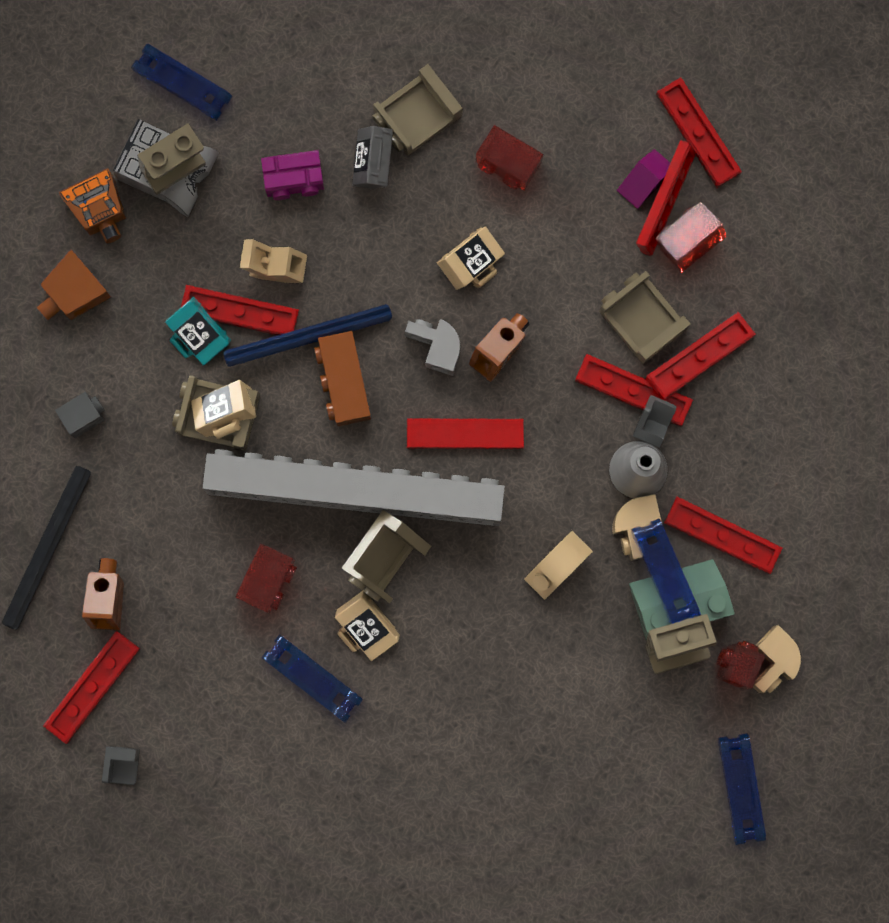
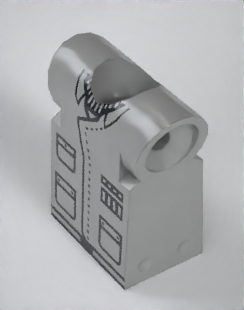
[113,119,219,217]

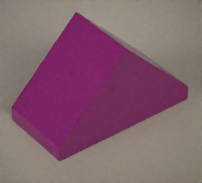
[616,149,670,209]

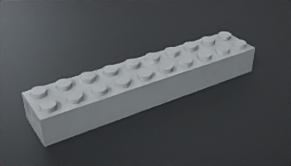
[202,449,505,526]

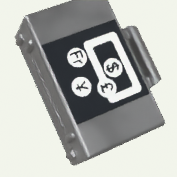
[352,126,393,189]

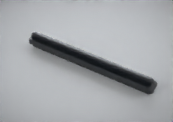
[2,466,91,630]

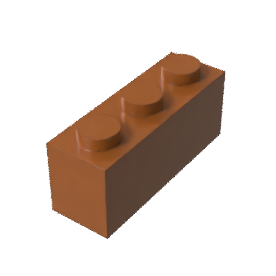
[314,331,371,427]

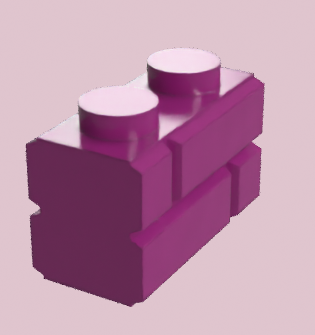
[261,150,324,200]

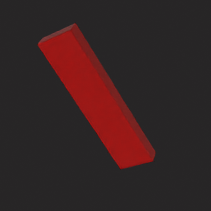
[656,77,742,188]
[636,140,695,256]
[181,285,299,335]
[646,312,756,400]
[575,354,693,427]
[407,418,524,449]
[664,497,783,574]
[43,631,140,744]

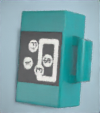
[165,297,231,365]

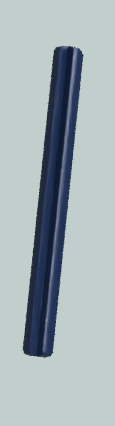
[224,304,392,367]

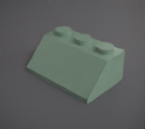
[629,559,735,640]

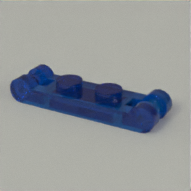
[131,44,232,121]
[631,518,701,624]
[261,634,363,723]
[718,733,766,845]

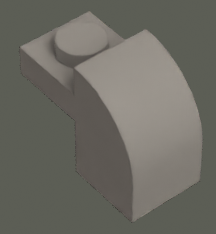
[405,319,460,376]

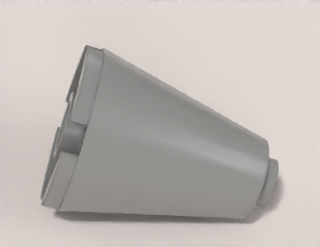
[609,441,668,498]

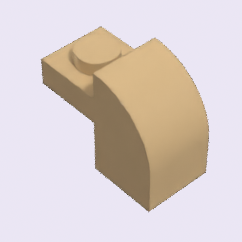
[240,239,307,283]
[612,494,662,561]
[524,531,593,600]
[751,625,801,693]

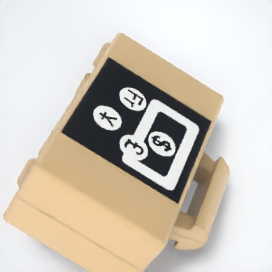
[437,227,505,290]
[191,380,256,439]
[335,590,400,661]

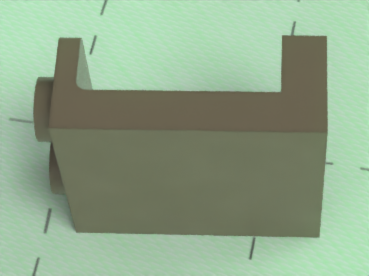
[372,64,463,156]
[137,123,206,195]
[599,271,691,364]
[172,375,260,451]
[342,510,431,603]
[645,614,717,674]

